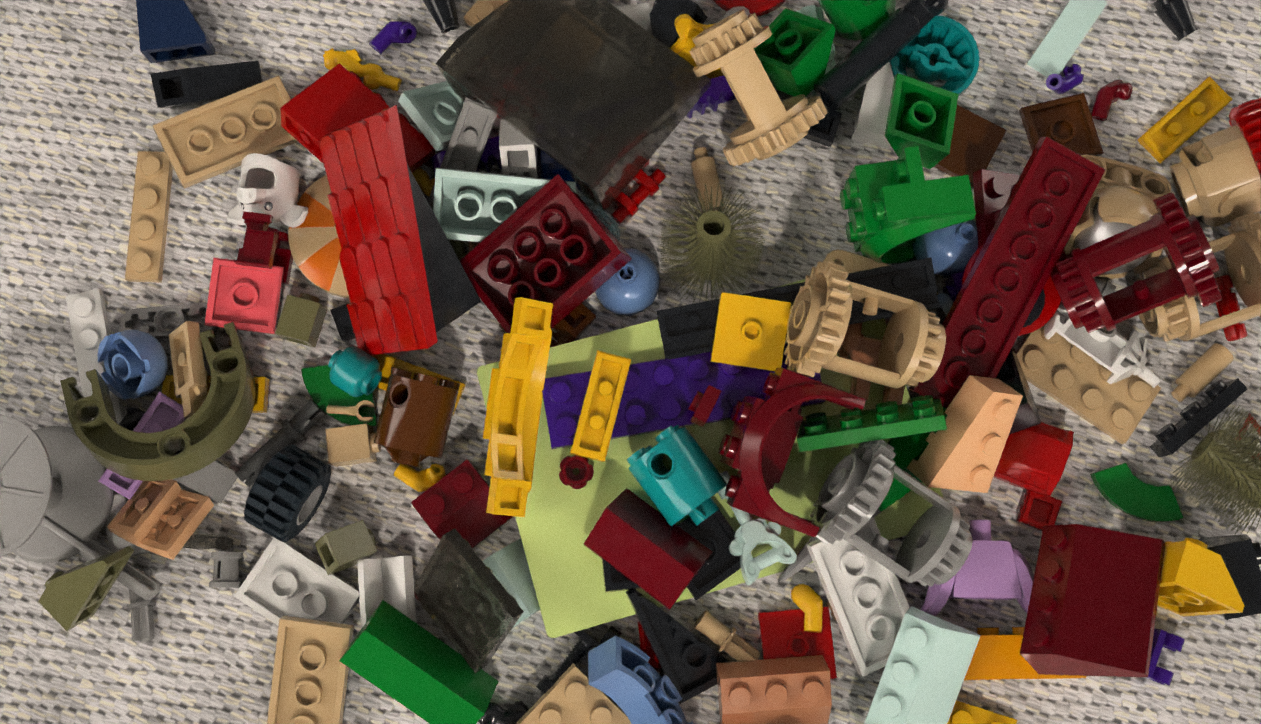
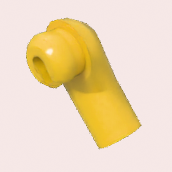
[791,584,823,633]

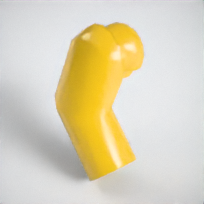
[393,463,446,492]

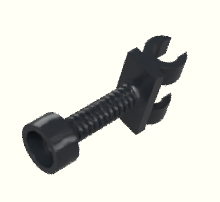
[536,626,622,694]

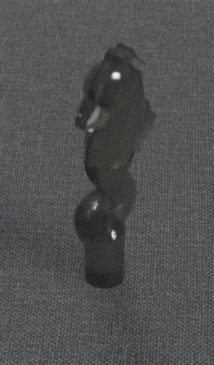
[183,533,234,551]

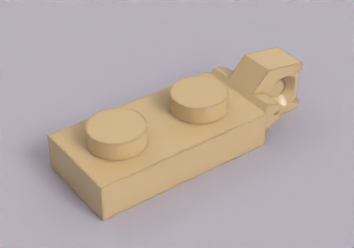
[169,321,208,418]

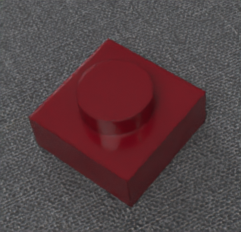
[688,385,721,428]

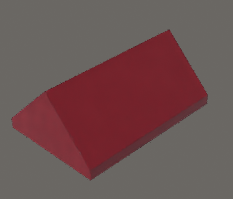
[584,488,712,610]

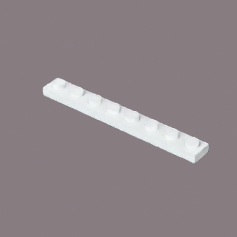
[65,288,150,557]

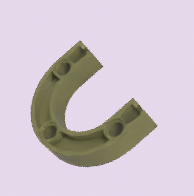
[60,322,256,481]

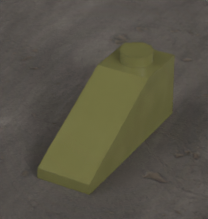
[38,546,134,631]

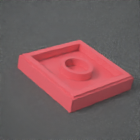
[204,258,285,335]

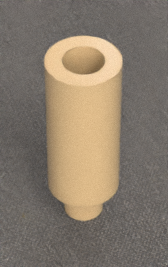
[691,147,726,213]
[1171,343,1234,402]

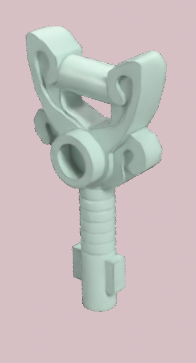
[718,471,797,586]

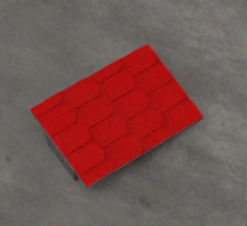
[320,105,481,355]

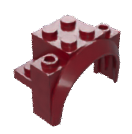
[718,368,866,537]

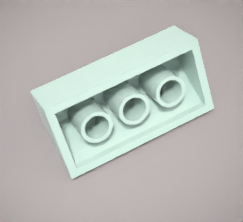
[433,168,576,242]
[864,606,981,724]

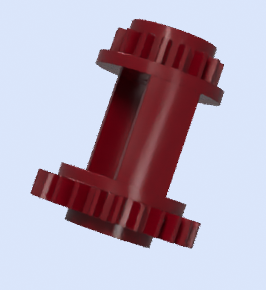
[1051,192,1222,333]

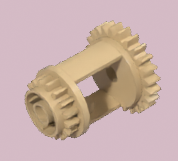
[689,9,828,167]
[1137,212,1261,342]
[784,260,946,389]

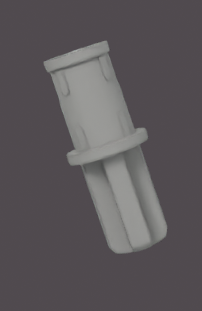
[126,570,156,643]

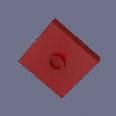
[758,606,837,679]

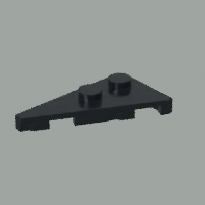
[626,589,731,705]

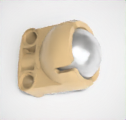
[1064,154,1171,279]

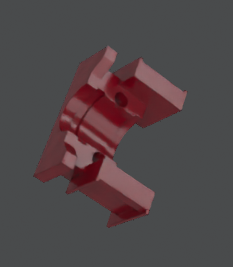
[234,211,293,284]

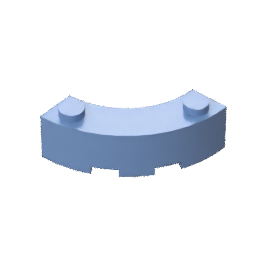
[588,635,693,724]

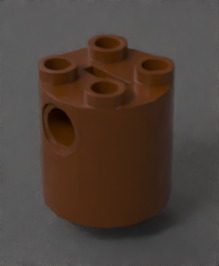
[374,367,460,467]

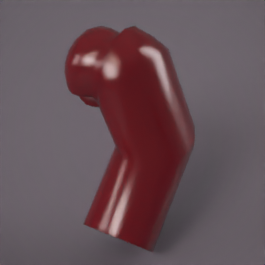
[1091,80,1133,121]

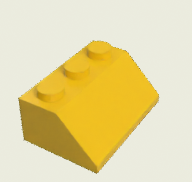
[1157,538,1245,617]

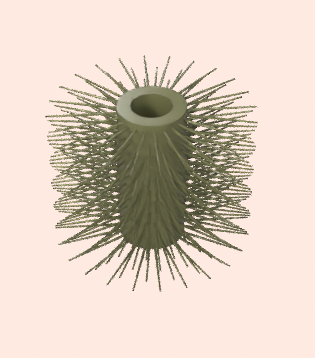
[660,183,766,304]
[1170,406,1261,535]

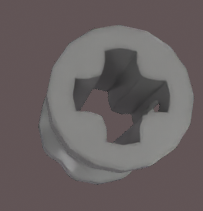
[209,551,243,588]

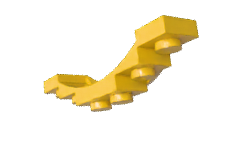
[483,297,553,517]

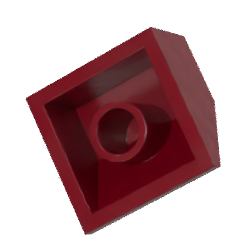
[411,459,513,560]

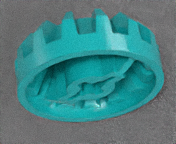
[889,15,980,97]

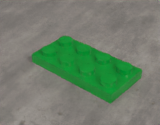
[797,395,947,452]

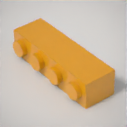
[964,627,1086,680]

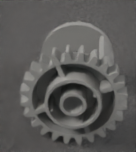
[810,440,973,587]

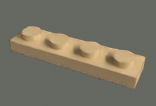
[125,151,173,283]

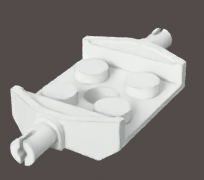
[1044,300,1163,388]

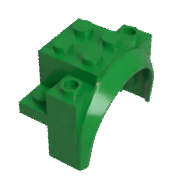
[840,146,976,264]

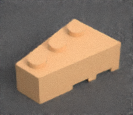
[907,375,1023,493]

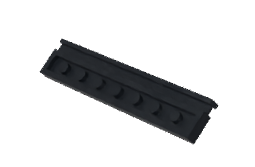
[656,257,941,360]

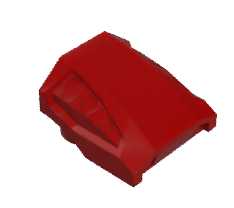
[994,422,1074,497]

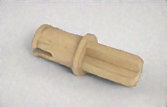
[693,610,760,662]

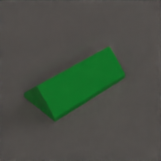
[339,600,499,724]

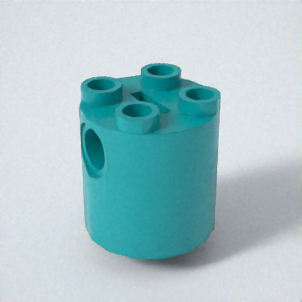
[627,424,727,527]

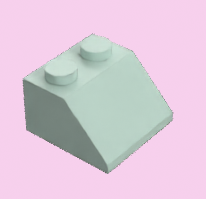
[462,538,540,635]

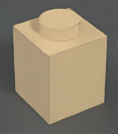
[325,424,381,467]

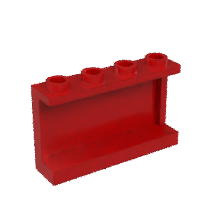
[280,63,435,173]

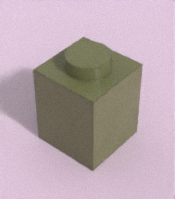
[275,293,327,348]
[315,520,377,576]

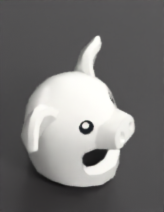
[227,153,308,228]

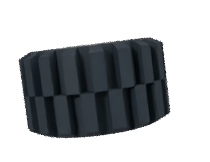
[244,444,331,543]

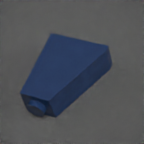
[136,0,215,63]

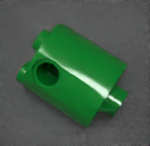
[817,0,896,41]

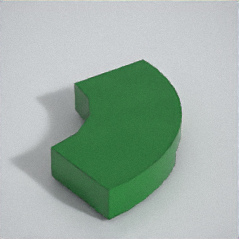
[301,365,378,428]
[1090,463,1184,522]

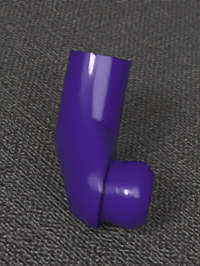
[369,21,417,55]
[1046,64,1084,94]

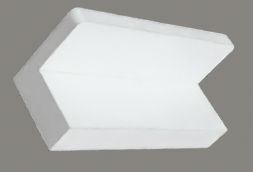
[357,555,416,629]

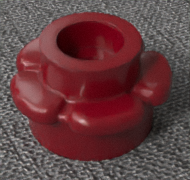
[559,455,594,489]

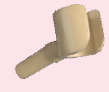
[327,400,375,423]

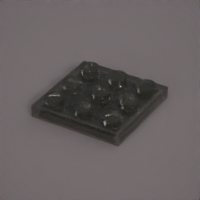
[414,529,524,673]

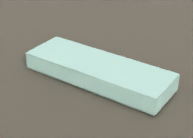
[1027,0,1108,77]

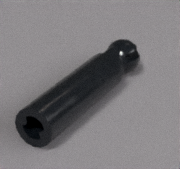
[813,0,948,110]

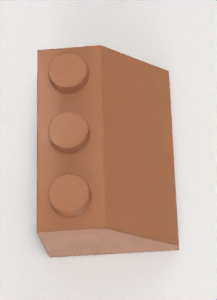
[716,655,832,724]

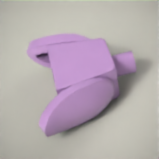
[921,520,1034,616]

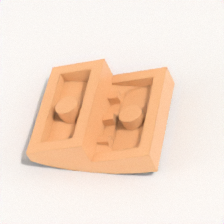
[107,479,214,560]

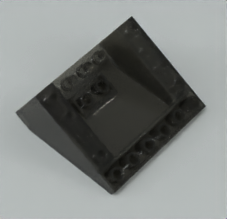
[435,0,712,212]

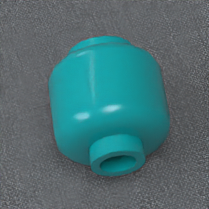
[328,346,382,397]

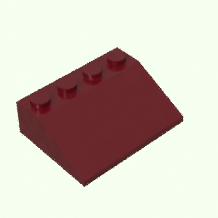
[460,174,632,333]
[1020,524,1165,677]

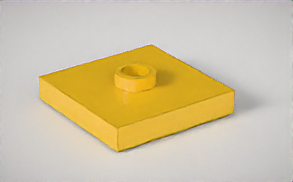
[710,292,791,371]

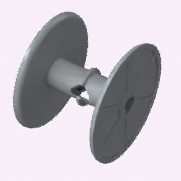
[0,414,114,563]

